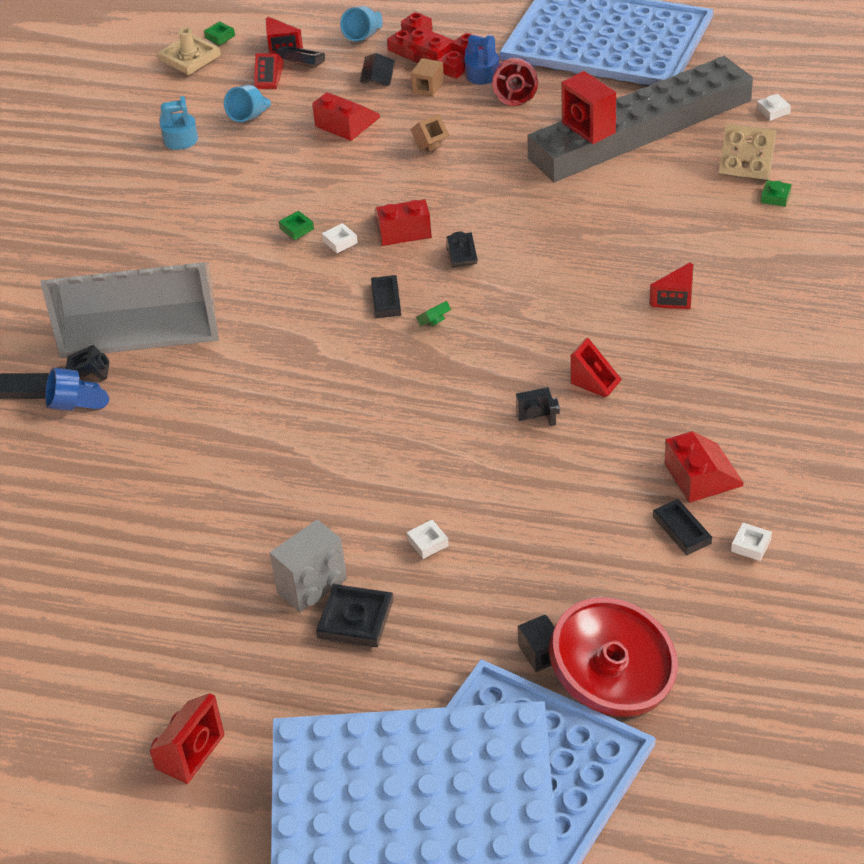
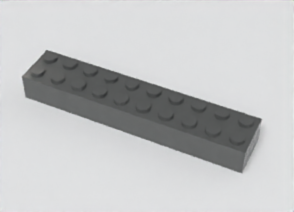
[527,56,753,182]

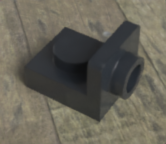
[446,231,478,268]
[65,345,109,381]
[516,387,560,426]

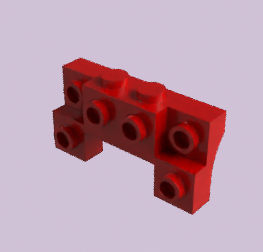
[387,12,483,79]

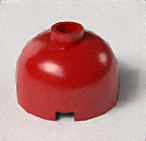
[492,58,539,106]

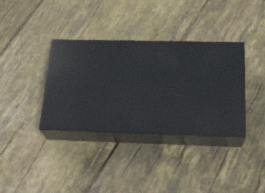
[275,45,325,65]
[371,275,402,318]
[0,373,49,399]
[653,499,712,556]

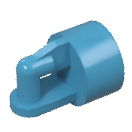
[340,6,383,41]
[224,85,271,122]
[159,96,198,150]

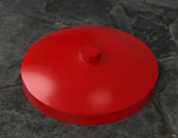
[549,597,678,717]

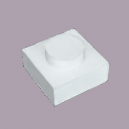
[757,94,791,120]
[322,223,358,253]
[407,520,449,559]
[731,523,772,561]

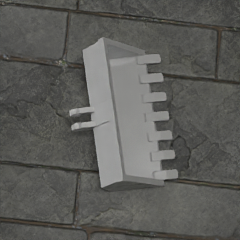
[40,262,219,358]

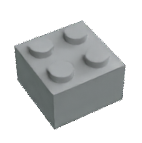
[269,519,347,613]

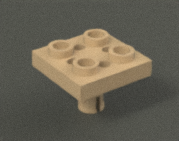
[158,27,221,75]
[719,124,777,180]

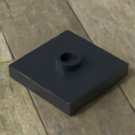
[316,584,394,648]

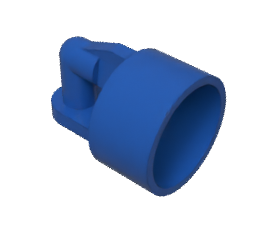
[465,35,499,85]
[45,367,109,411]

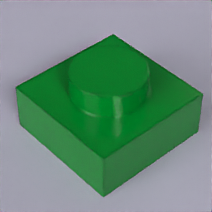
[203,21,235,45]
[761,180,792,207]
[278,210,314,240]
[416,301,452,327]

